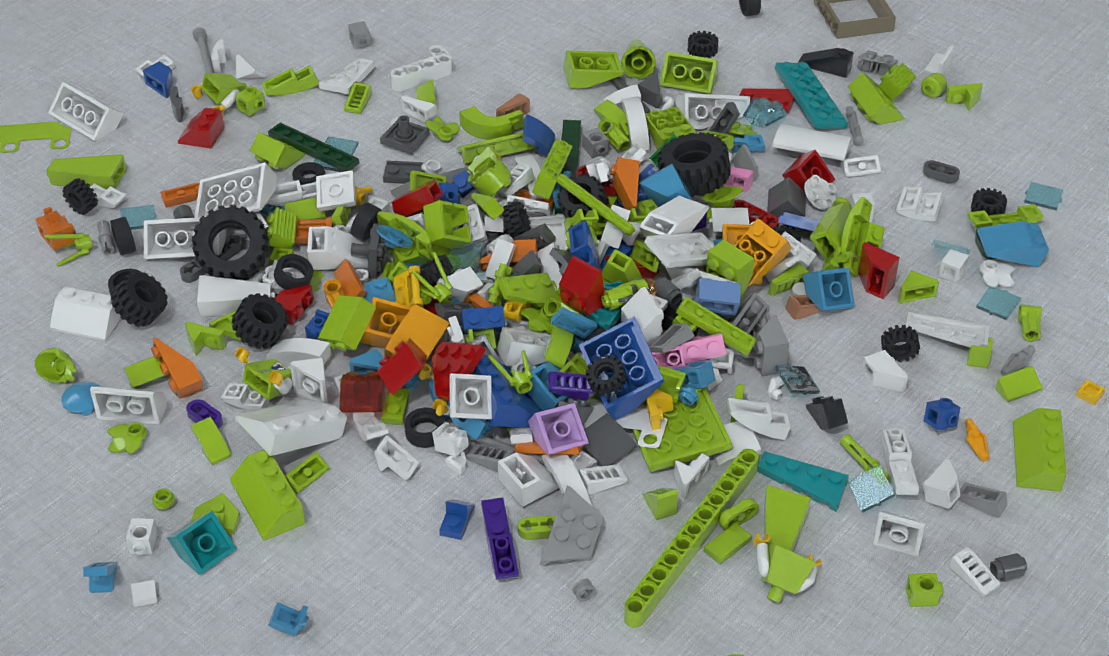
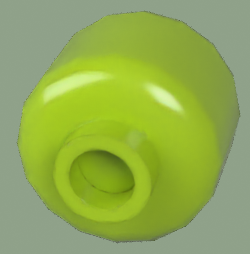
[921,73,947,98]

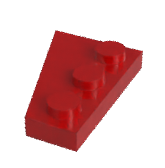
[739,88,795,114]

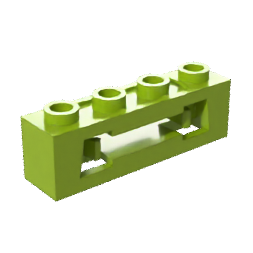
[532,139,573,200]

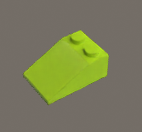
[563,50,623,89]

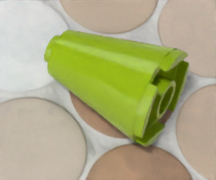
[621,40,656,79]

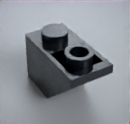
[806,396,848,429]

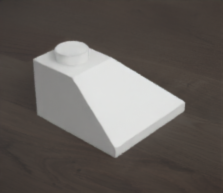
[450,373,492,420]
[873,510,925,557]

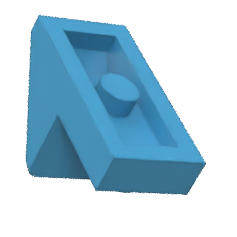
[83,562,117,593]

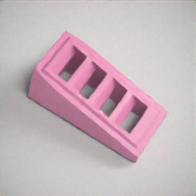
[723,167,754,192]

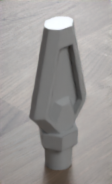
[1000,345,1035,376]

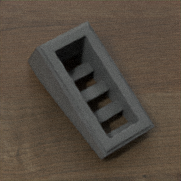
[513,223,556,249]

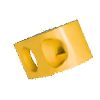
[503,300,532,322]

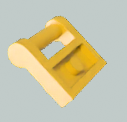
[394,266,423,307]

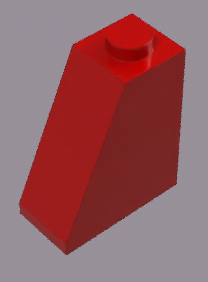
[391,178,444,217]

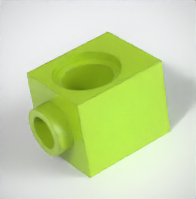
[905,573,943,607]

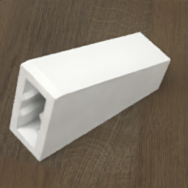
[197,275,276,317]

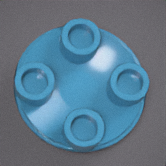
[61,382,100,416]

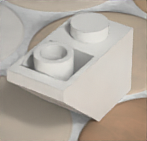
[437,266,483,302]
[861,350,908,392]
[923,459,960,509]

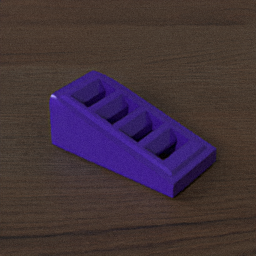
[548,371,594,401]

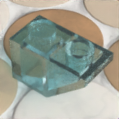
[743,97,788,128]

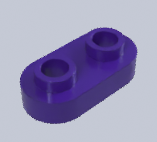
[186,399,223,429]

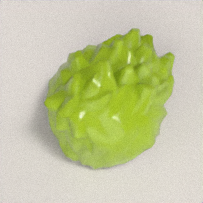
[34,347,77,384]

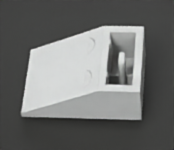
[639,196,709,238]
[307,226,369,270]

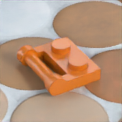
[294,217,333,244]

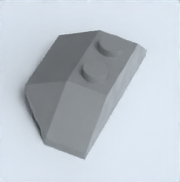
[724,292,770,360]

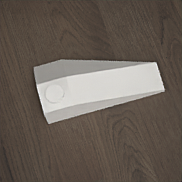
[677,93,750,130]

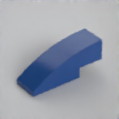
[569,220,601,270]

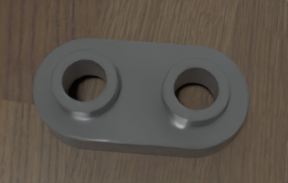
[923,160,960,183]

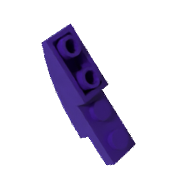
[481,497,519,580]

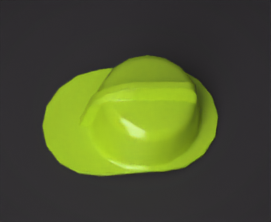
[702,186,743,208]

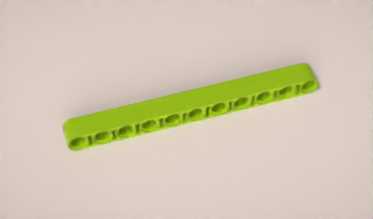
[624,449,759,628]

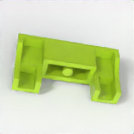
[564,207,650,240]

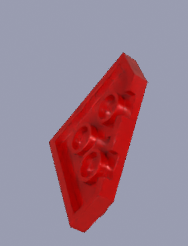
[432,342,486,401]

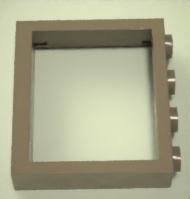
[814,0,896,39]

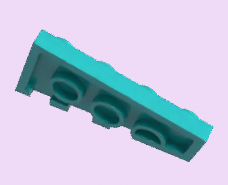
[757,451,849,512]

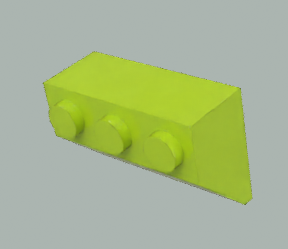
[660,51,719,94]
[847,72,904,125]

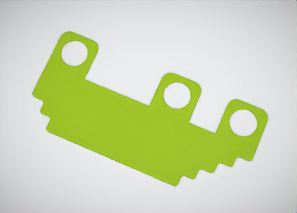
[0,121,71,153]

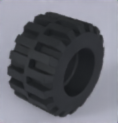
[557,174,609,218]
[111,271,168,327]
[231,293,288,349]

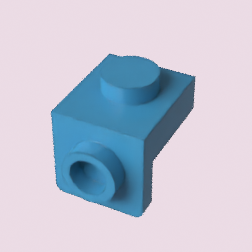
[268,602,309,636]

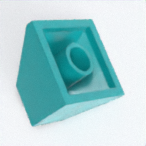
[167,511,237,575]

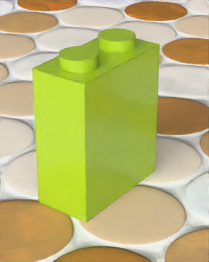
[318,295,376,351]

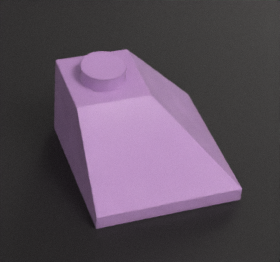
[528,403,589,455]

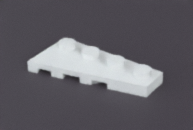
[906,312,990,348]

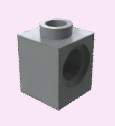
[348,21,371,49]
[582,128,609,159]

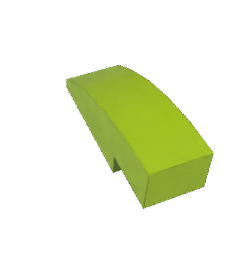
[261,65,319,96]

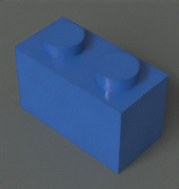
[460,306,505,335]

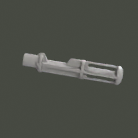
[846,106,864,146]

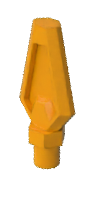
[965,418,990,462]

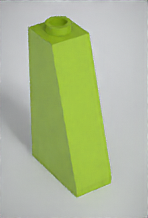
[47,154,127,190]
[810,202,851,260]
[764,485,811,552]

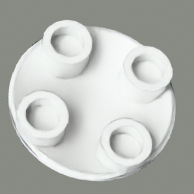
[804,175,836,210]

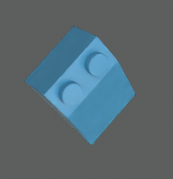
[977,221,1049,267]

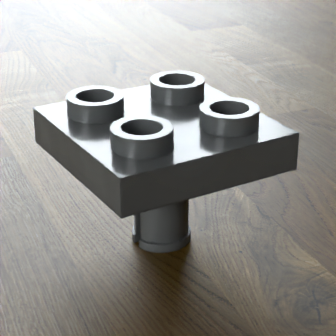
[380,115,430,154]
[351,223,384,279]

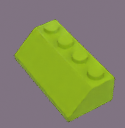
[1013,408,1067,492]
[230,450,305,541]

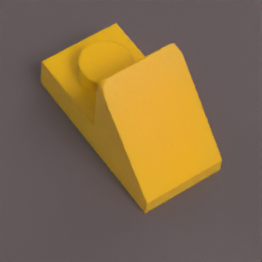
[645,389,673,430]

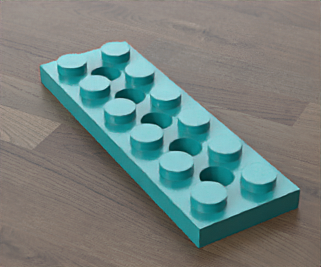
[775,62,848,129]

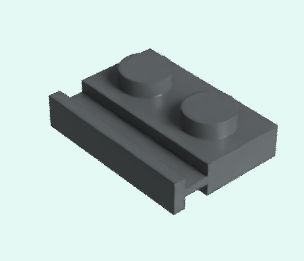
[383,160,423,184]

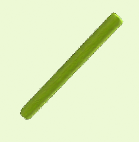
[556,174,636,236]

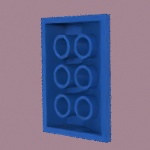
[579,316,665,420]
[471,355,542,428]

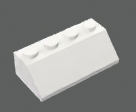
[48,82,124,141]
[144,217,226,259]

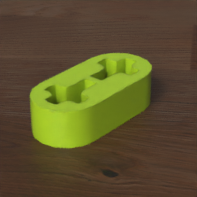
[518,515,556,540]

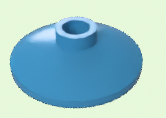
[376,225,413,248]

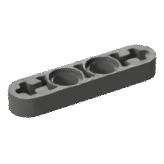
[180,235,243,283]

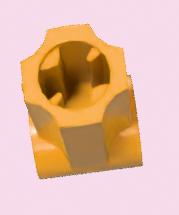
[323,279,345,309]

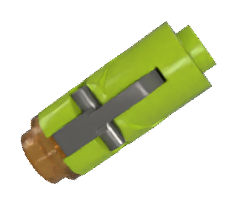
[601,278,656,310]

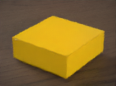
[1076,379,1106,405]

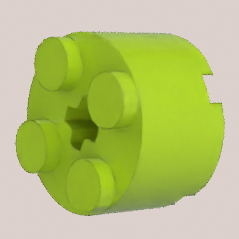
[468,155,511,198]

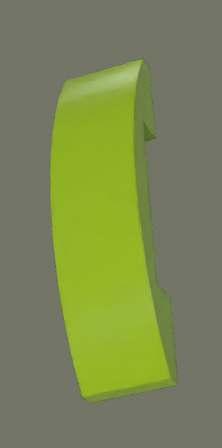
[841,197,872,277]
[967,204,1044,229]
[377,211,433,260]
[544,322,574,369]

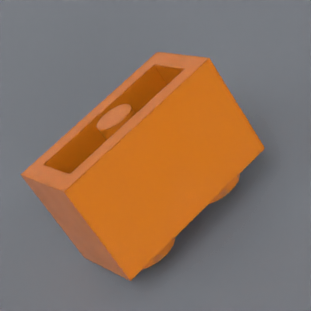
[35,207,76,251]

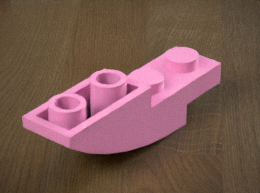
[652,333,726,369]

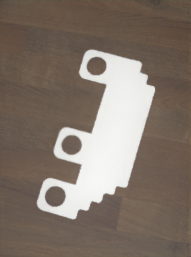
[583,399,668,448]

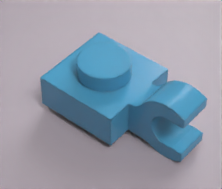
[732,134,765,153]

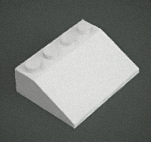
[194,163,277,218]
[235,399,347,456]

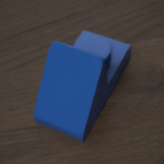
[439,499,474,540]

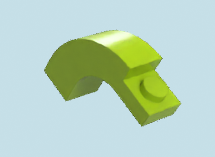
[459,106,524,140]

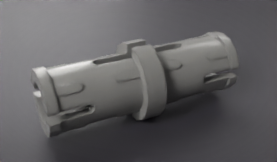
[97,220,115,255]

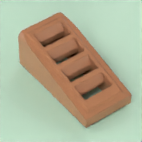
[496,93,530,117]
[785,295,822,320]

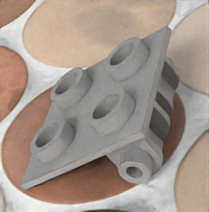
[857,51,898,75]

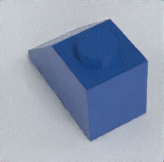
[143,61,173,98]

